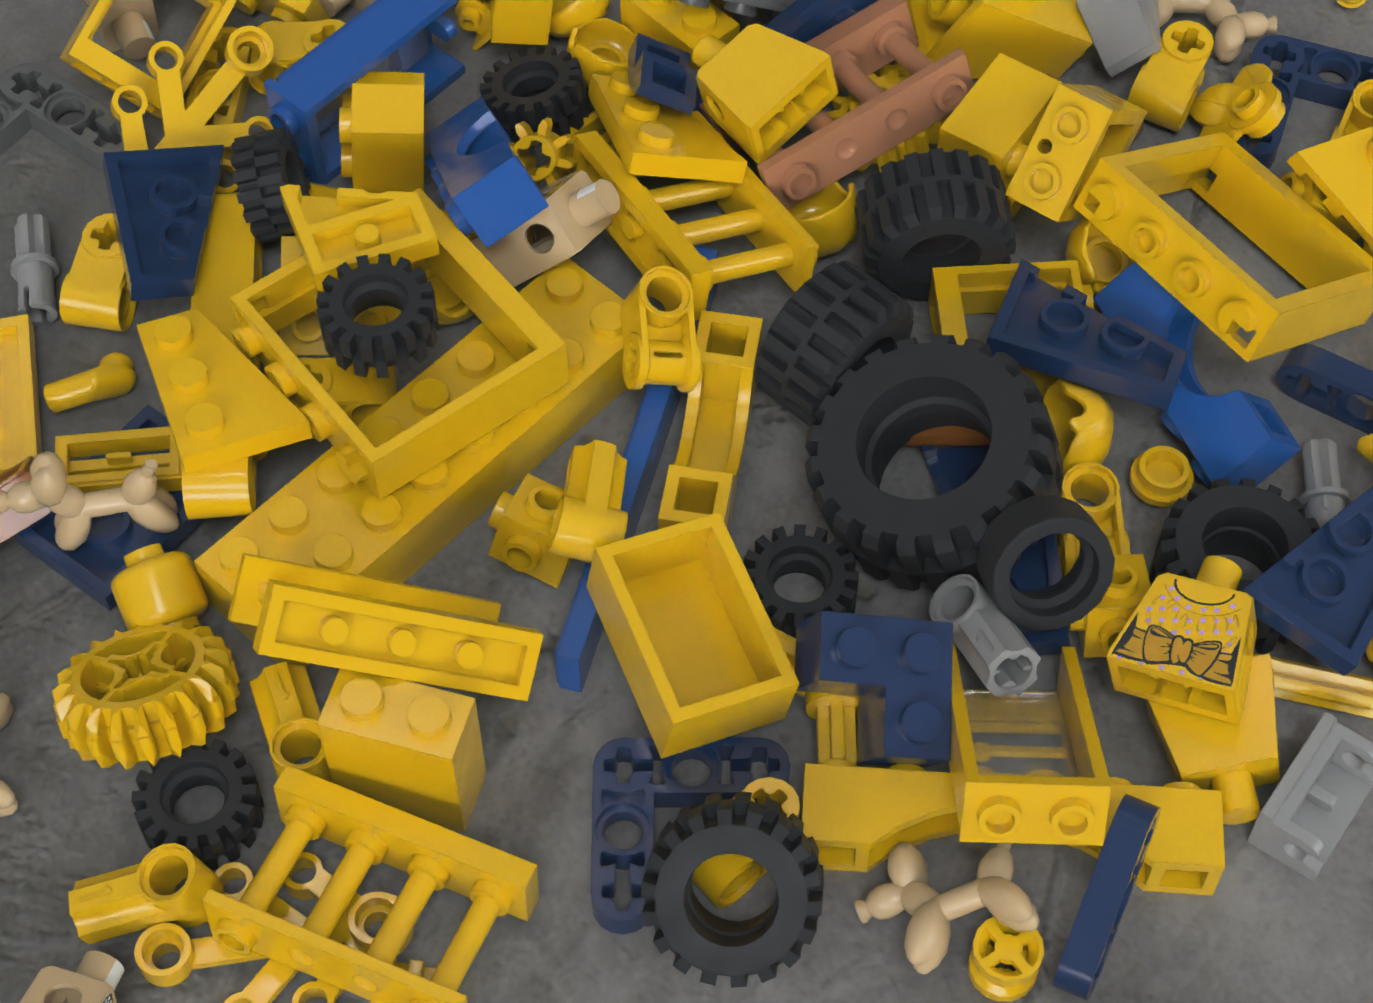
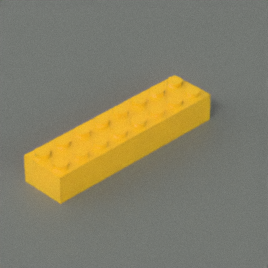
[194,258,627,667]

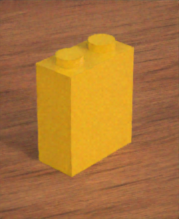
[317,669,487,833]

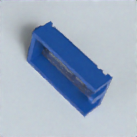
[264,0,465,185]

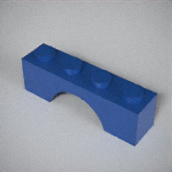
[424,96,549,248]
[1094,262,1301,488]

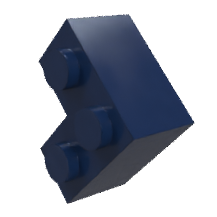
[795,611,953,768]

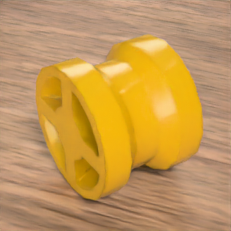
[968,917,1044,1002]

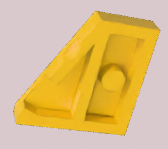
[279,184,440,291]

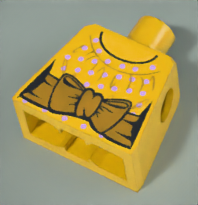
[1106,555,1257,725]

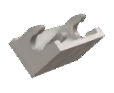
[1247,711,1373,882]

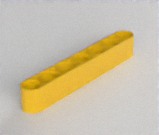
[182,192,263,520]

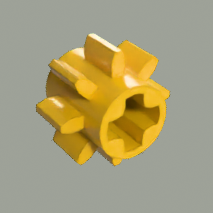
[508,117,578,186]

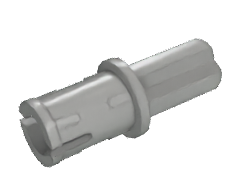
[10,212,59,326]
[1298,438,1351,528]

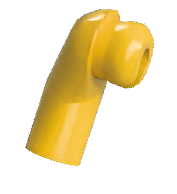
[43,352,137,414]

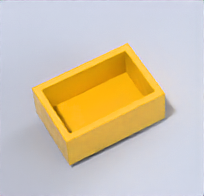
[586,512,800,759]

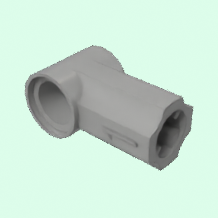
[929,574,1041,697]

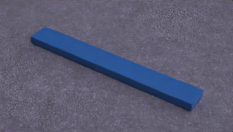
[554,246,718,693]

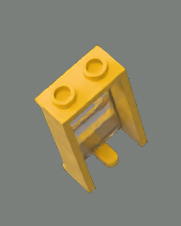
[949,643,1112,846]

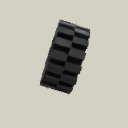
[480,47,590,148]
[230,127,311,244]
[316,253,439,378]
[744,524,859,638]
[132,738,264,870]

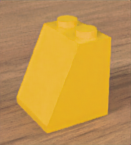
[905,0,1093,79]

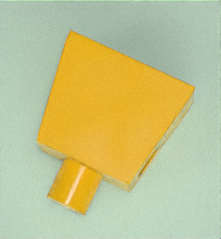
[692,24,838,164]
[1145,653,1280,825]

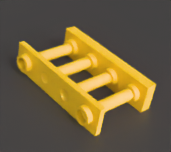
[570,111,819,321]
[228,553,544,702]
[202,765,540,1003]

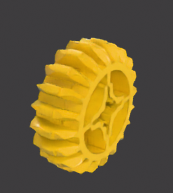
[52,620,240,770]

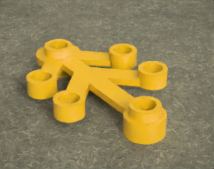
[110,26,274,194]
[134,852,414,1003]

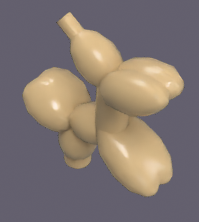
[1158,0,1277,63]
[0,451,180,550]
[854,842,1040,975]

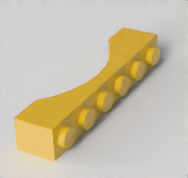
[801,759,1225,896]

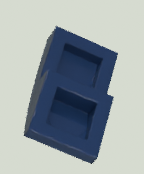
[628,33,698,115]

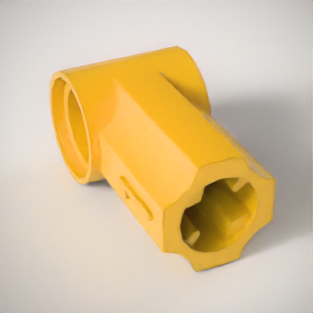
[547,439,628,564]
[250,661,333,783]
[68,843,224,945]

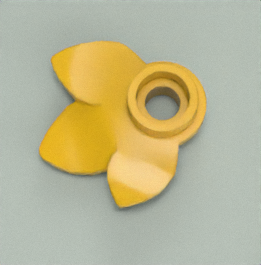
[1190,63,1286,142]

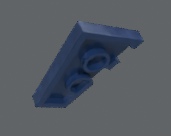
[103,145,224,301]
[987,259,1187,411]
[1241,486,1373,676]

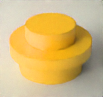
[1129,446,1194,507]

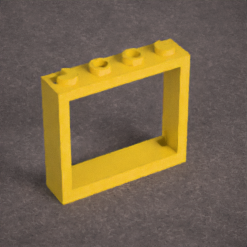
[1073,132,1373,362]
[229,188,570,500]

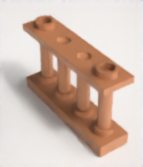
[699,0,974,210]

